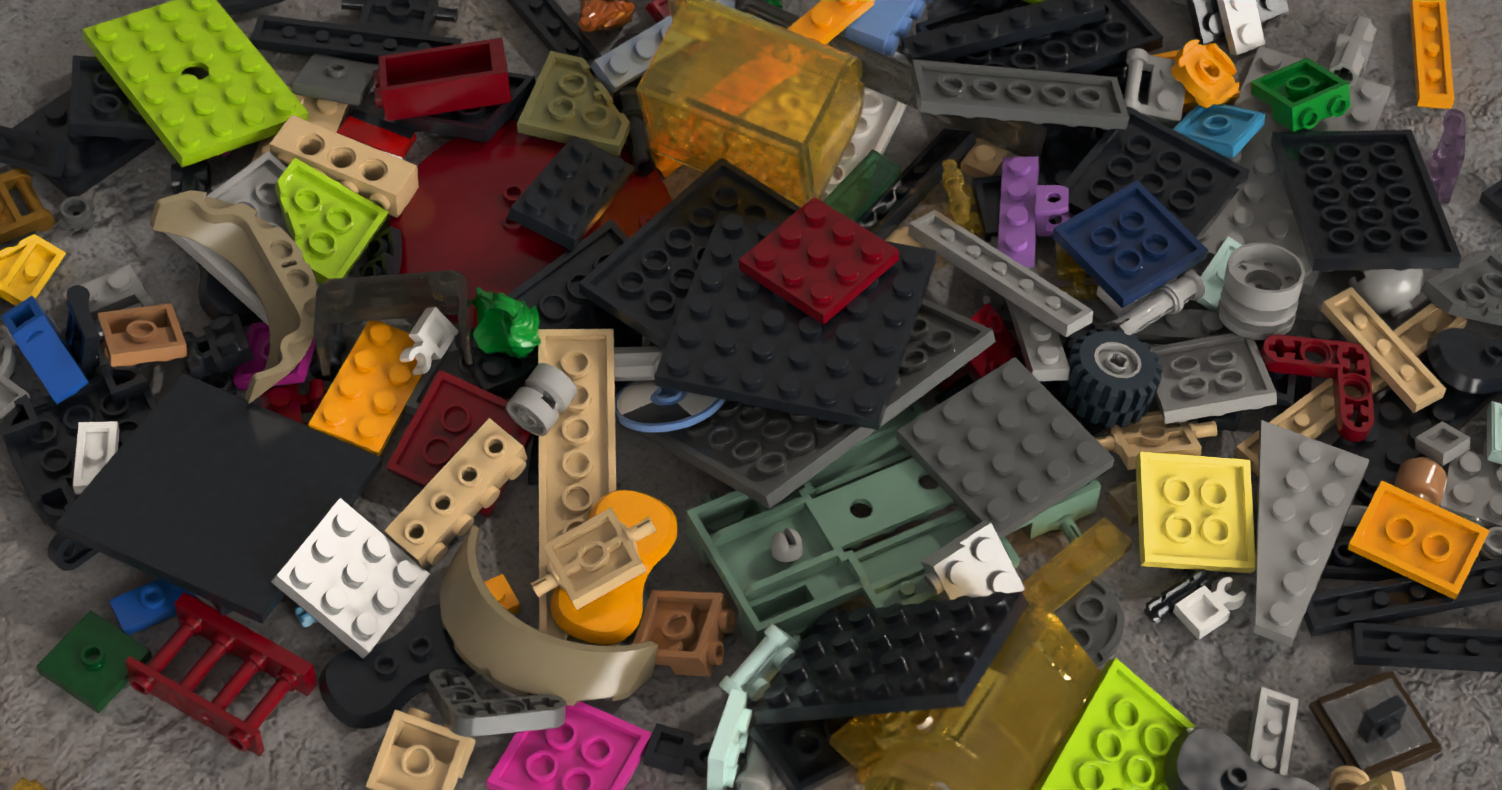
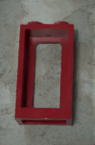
[373,37,512,121]

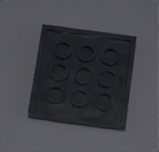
[1053,106,1250,240]
[506,219,643,397]

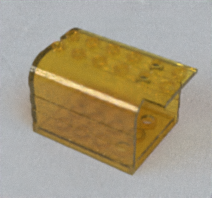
[636,0,865,207]

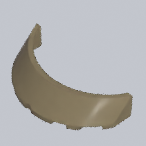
[150,190,319,404]
[440,524,658,706]

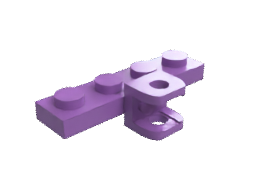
[998,157,1070,267]

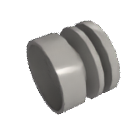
[1218,243,1305,340]

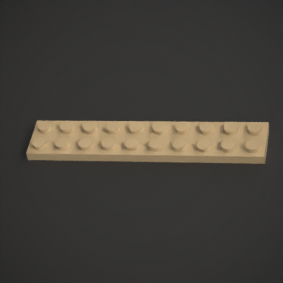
[538,329,619,646]

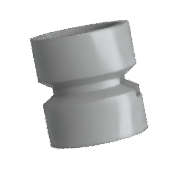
[506,363,577,436]

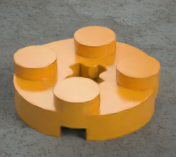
[1171,40,1239,108]

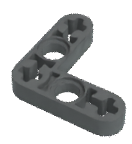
[428,669,566,737]

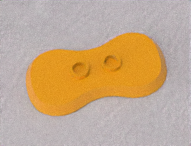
[550,490,678,645]

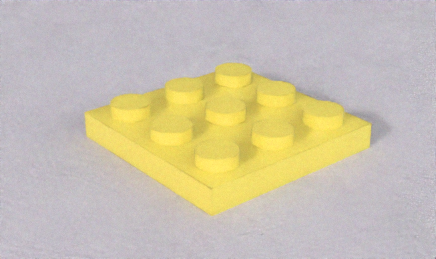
[1135,452,1256,574]

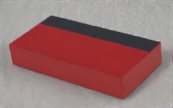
[337,109,416,159]

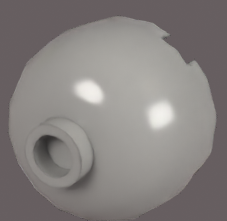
[1348,269,1424,318]

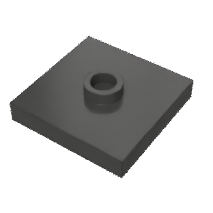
[292,53,379,106]

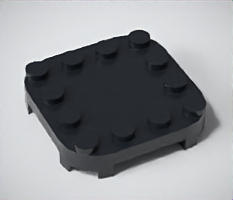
[1,364,157,531]

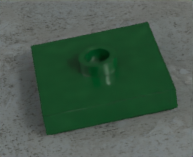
[36,610,152,714]

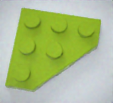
[275,158,389,292]

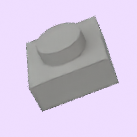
[1415,421,1470,466]

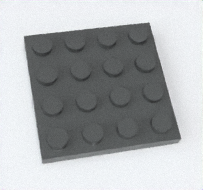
[896,357,1114,539]

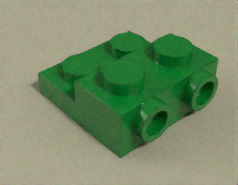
[1250,58,1350,132]

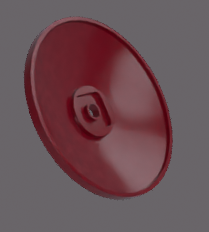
[389,120,672,353]

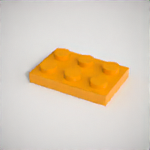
[1348,481,1490,600]

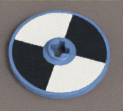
[615,380,725,432]

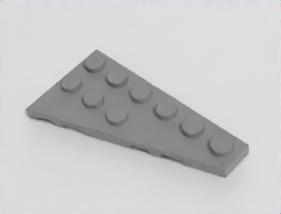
[1253,420,1369,647]

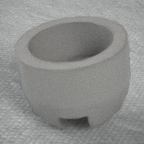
[771,528,803,562]

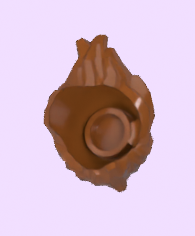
[578,0,636,33]

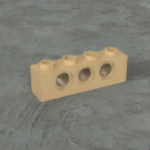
[270,115,419,218]

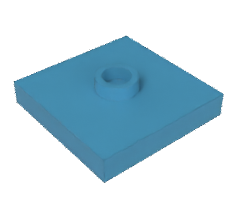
[1173,104,1265,158]

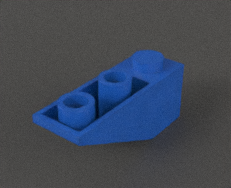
[1,296,89,404]

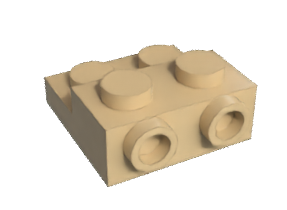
[365,707,476,790]

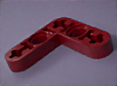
[1260,335,1374,442]

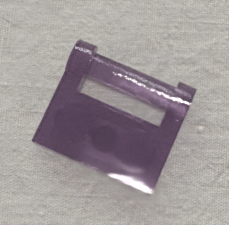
[1430,109,1466,204]

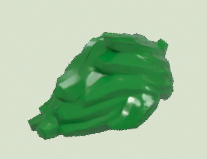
[472,287,541,358]

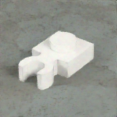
[400,306,459,375]
[1173,577,1246,640]

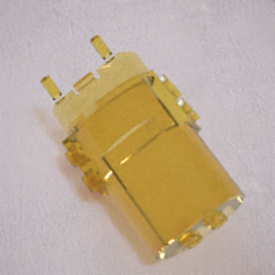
[853,601,1101,790]

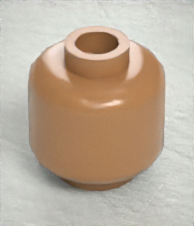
[1394,457,1447,507]

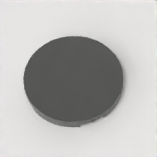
[1009,566,1125,674]

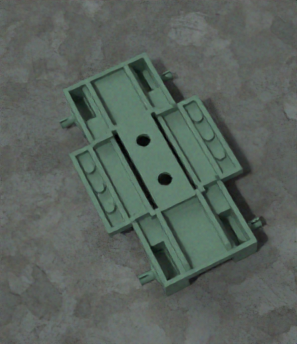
[686,400,1101,652]

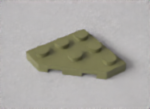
[517,51,630,156]

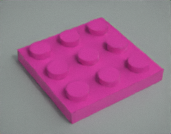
[486,701,652,790]

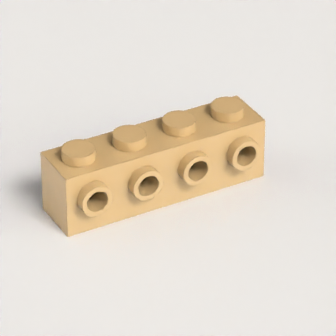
[384,418,528,569]

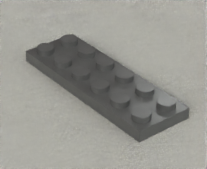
[910,60,1129,130]

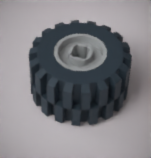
[1059,328,1163,428]

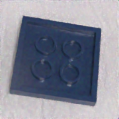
[1052,180,1208,308]

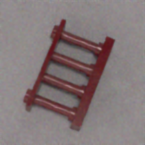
[125,592,317,757]

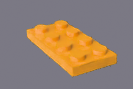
[308,317,424,457]

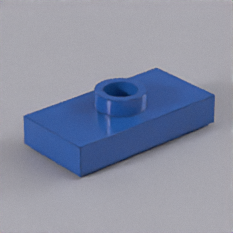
[109,579,198,636]

